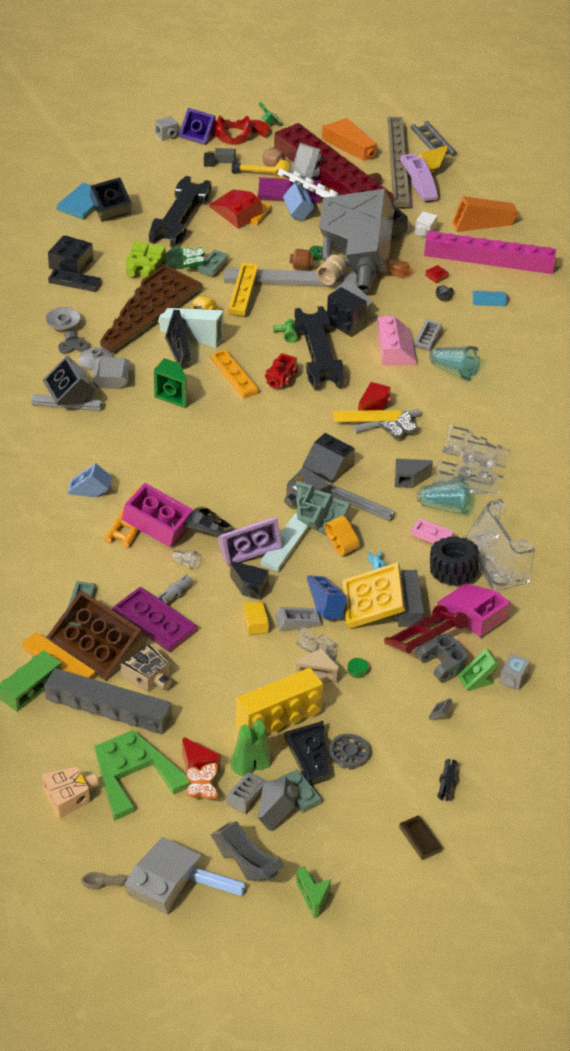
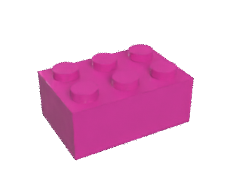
[121,483,193,547]

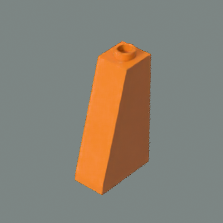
[321,118,377,161]
[452,196,518,232]

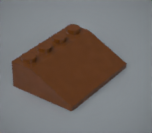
[46,590,149,681]

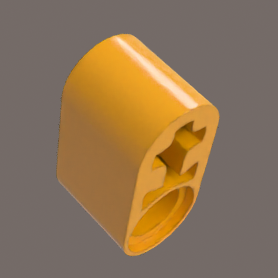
[324,516,360,556]

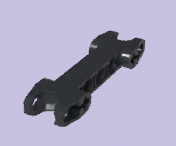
[149,176,212,247]
[294,306,344,390]

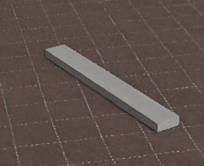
[224,268,356,287]

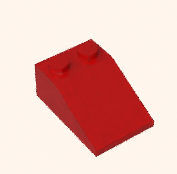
[209,189,263,229]

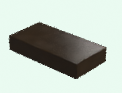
[399,815,442,860]

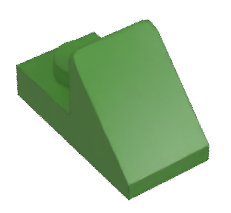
[458,648,500,691]
[296,867,331,918]

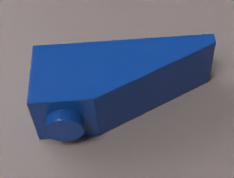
[307,575,347,620]

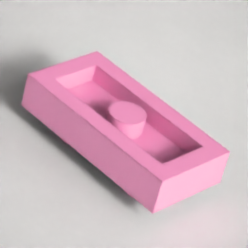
[411,518,454,544]

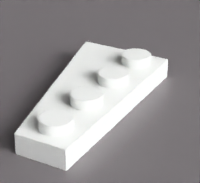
[277,169,339,198]

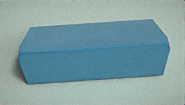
[472,290,507,306]

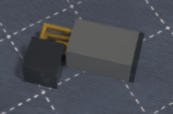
[204,148,236,167]

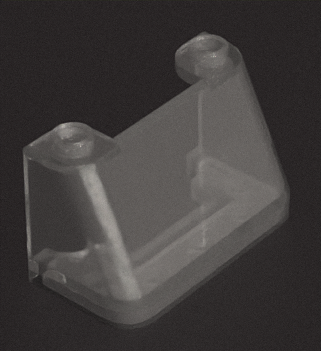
[465,499,535,590]

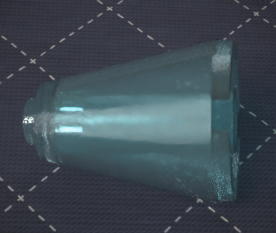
[429,346,480,381]
[417,477,470,514]

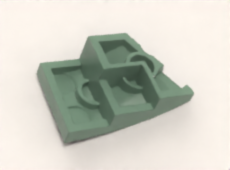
[296,481,351,536]

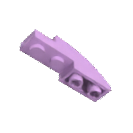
[401,154,438,201]

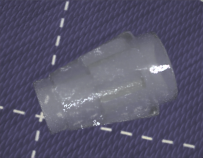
[171,550,202,570]

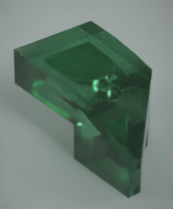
[165,244,183,269]

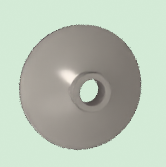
[46,307,80,330]
[79,347,113,371]

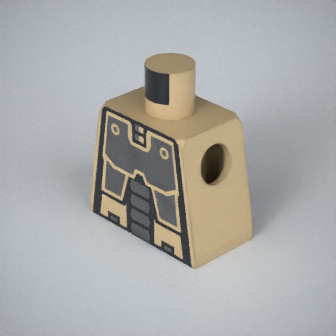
[121,643,172,692]

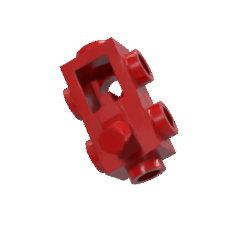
[265,353,299,389]

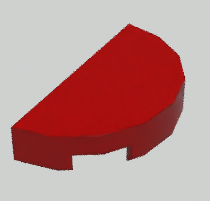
[251,120,270,138]

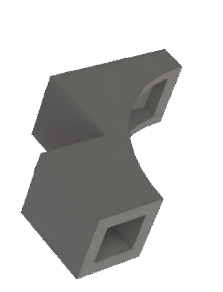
[210,821,284,881]

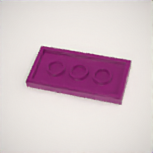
[258,177,321,203]
[112,586,198,653]

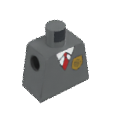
[284,467,330,507]

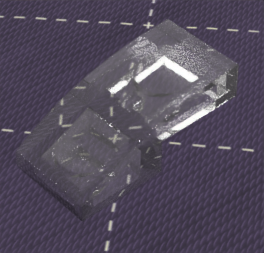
[296,627,338,660]

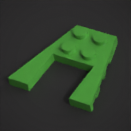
[94,730,191,821]

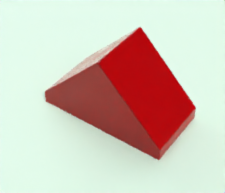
[182,737,221,772]

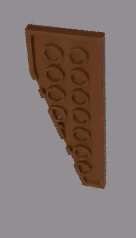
[100,264,203,353]

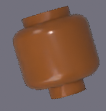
[290,249,314,271]

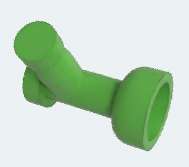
[273,319,297,343]

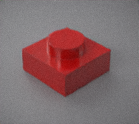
[425,265,449,284]

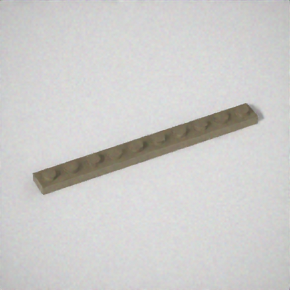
[387,117,409,208]

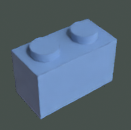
[283,183,314,221]

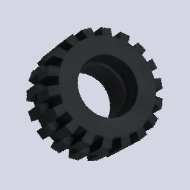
[430,536,479,585]

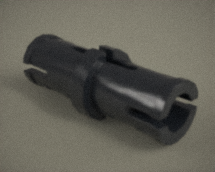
[437,759,458,801]

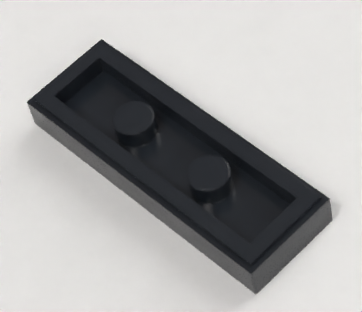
[48,269,101,292]

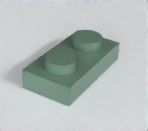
[198,249,228,276]
[280,769,321,813]

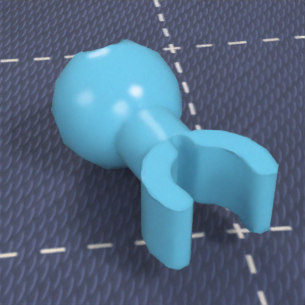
[368,550,387,570]

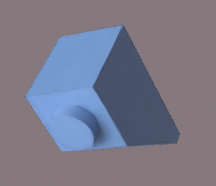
[67,463,112,497]

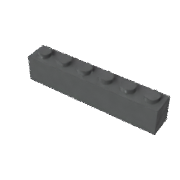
[44,668,172,734]

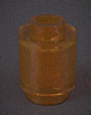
[387,258,411,278]

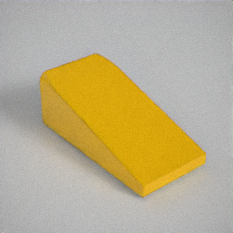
[243,602,269,635]

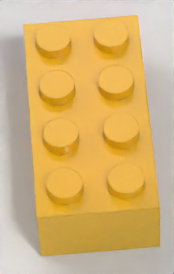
[236,667,323,734]

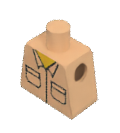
[42,767,98,819]

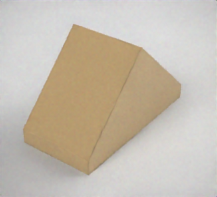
[296,649,338,683]

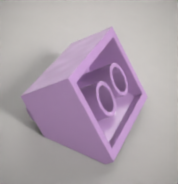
[217,517,282,566]

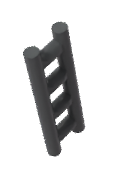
[410,121,457,157]

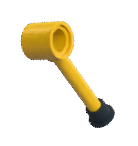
[231,160,291,179]

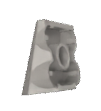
[291,143,321,180]
[92,357,130,389]

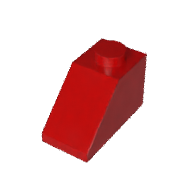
[358,382,392,411]

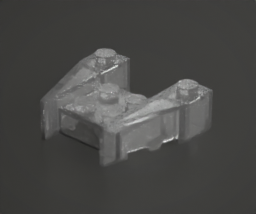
[432,425,510,494]

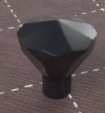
[436,285,454,301]

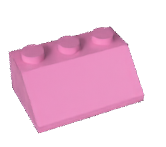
[376,316,417,365]

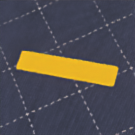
[333,410,402,422]

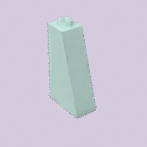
[159,308,223,348]

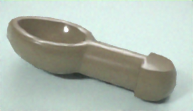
[81,872,127,889]

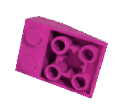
[437,584,511,637]

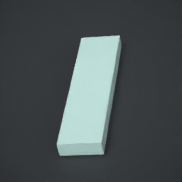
[261,513,310,572]

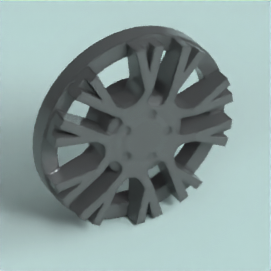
[329,734,369,769]

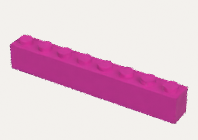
[424,231,557,274]

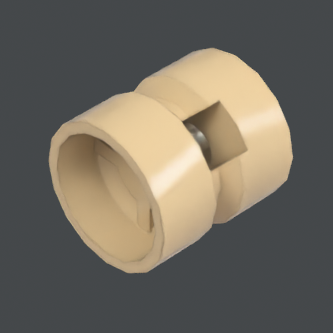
[317,255,346,285]

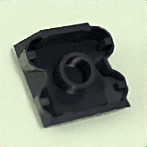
[184,506,235,536]

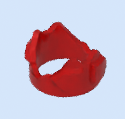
[216,115,252,145]

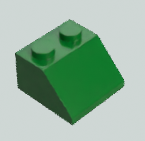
[154,358,187,408]

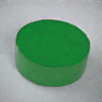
[347,658,368,678]

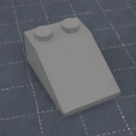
[124,837,202,915]

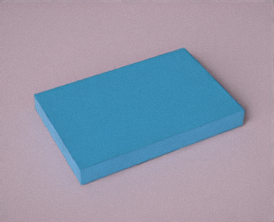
[56,182,95,219]

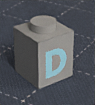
[500,653,530,690]

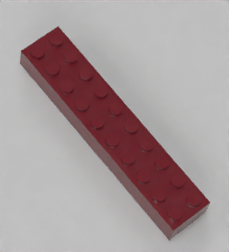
[274,123,393,204]

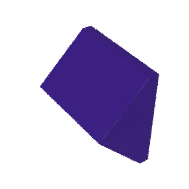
[178,108,216,145]

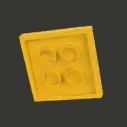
[343,562,406,629]

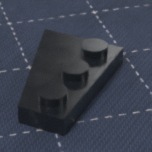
[165,309,191,369]
[284,721,329,785]

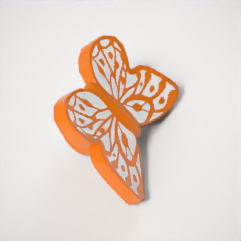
[186,763,218,799]

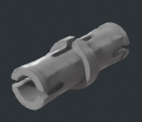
[157,574,193,604]

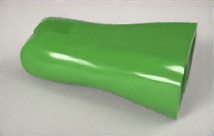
[230,720,271,776]

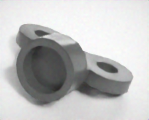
[58,331,88,354]

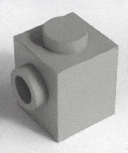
[155,116,179,141]

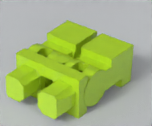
[126,241,166,279]

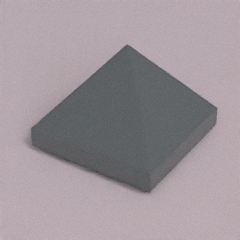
[429,698,452,720]

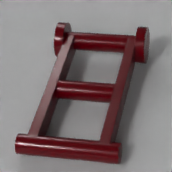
[384,605,468,654]

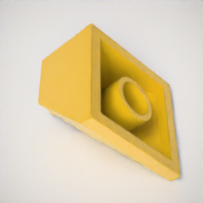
[417,146,447,174]

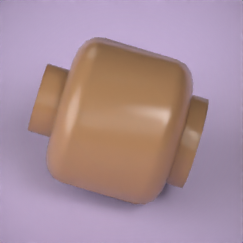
[262,147,286,167]

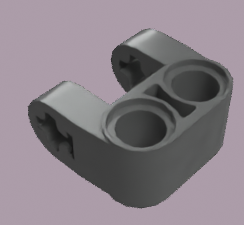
[415,634,467,683]

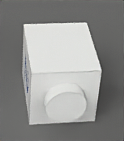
[414,211,437,238]

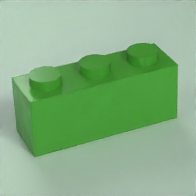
[0,650,62,712]

